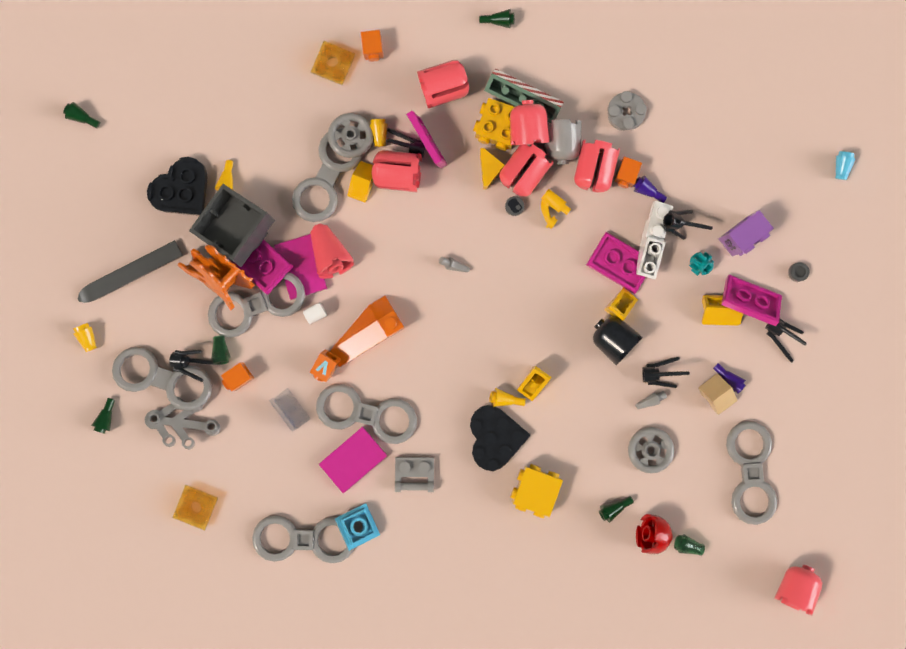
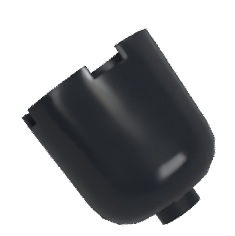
[593,316,643,366]

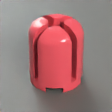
[417,60,470,109]
[574,140,620,193]
[499,144,554,196]
[372,150,422,192]

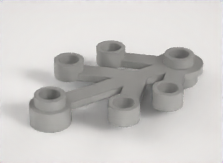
[145,397,221,450]

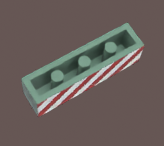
[484,69,564,123]

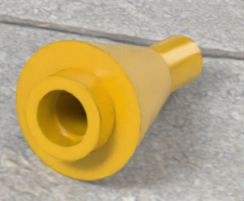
[214,160,233,191]
[489,388,526,407]

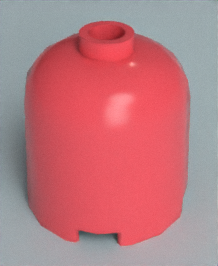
[510,100,550,145]
[774,564,822,616]

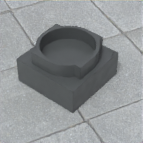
[189,184,275,267]

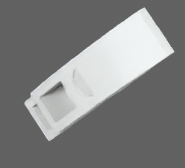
[636,201,673,280]

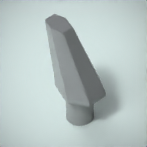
[439,257,470,273]
[636,391,667,409]

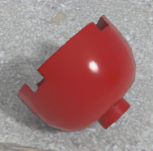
[636,514,673,554]

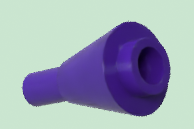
[633,175,667,203]
[713,363,746,394]

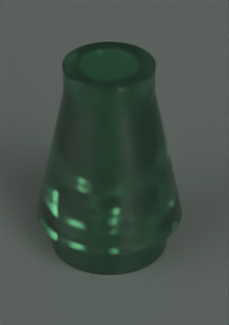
[211,336,231,365]
[674,534,705,556]

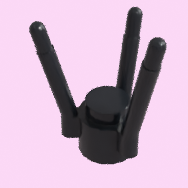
[387,128,425,159]
[663,210,713,240]
[765,318,807,362]
[169,350,221,382]
[642,357,690,388]

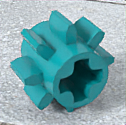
[689,252,714,276]

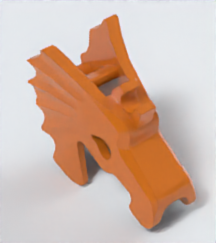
[177,245,255,310]

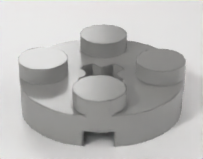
[607,91,647,131]

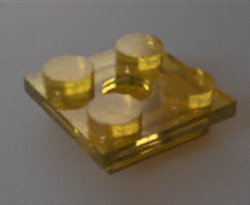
[311,41,356,85]
[172,485,218,531]

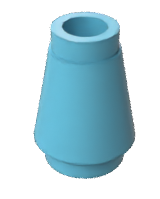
[835,151,856,180]

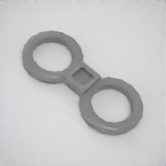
[292,128,363,222]
[208,272,305,338]
[112,347,212,411]
[316,384,417,444]
[726,421,777,525]
[252,515,354,563]

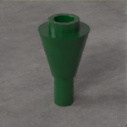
[479,9,515,28]
[63,102,100,129]
[91,398,115,434]
[599,496,634,523]

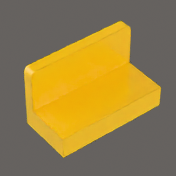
[702,295,743,326]

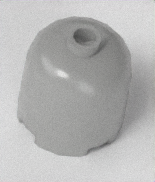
[544,119,581,165]

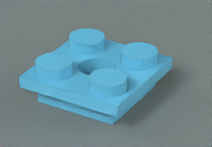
[334,503,380,551]

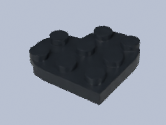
[147,157,207,216]
[470,405,531,472]

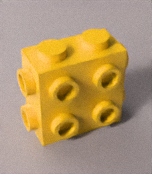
[473,98,516,151]
[510,464,563,519]

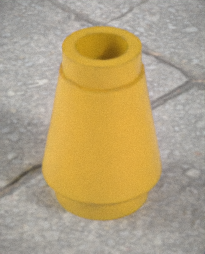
[370,119,388,147]
[73,323,97,352]

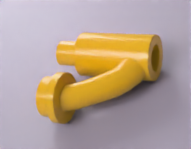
[541,189,571,229]

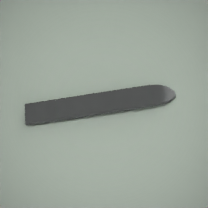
[78,240,183,303]

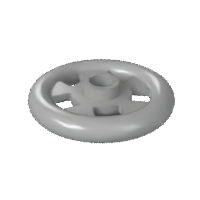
[328,113,373,158]
[628,427,674,473]

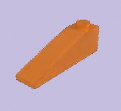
[330,296,405,367]

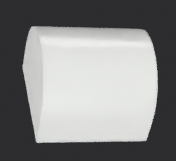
[303,302,327,325]

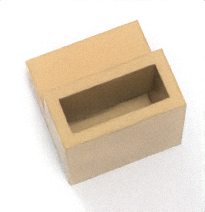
[698,374,738,415]

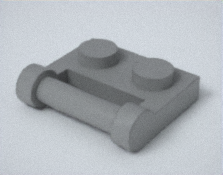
[395,457,434,492]

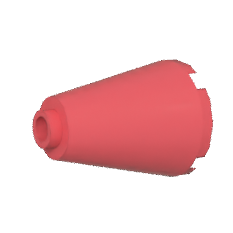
[310,224,354,279]

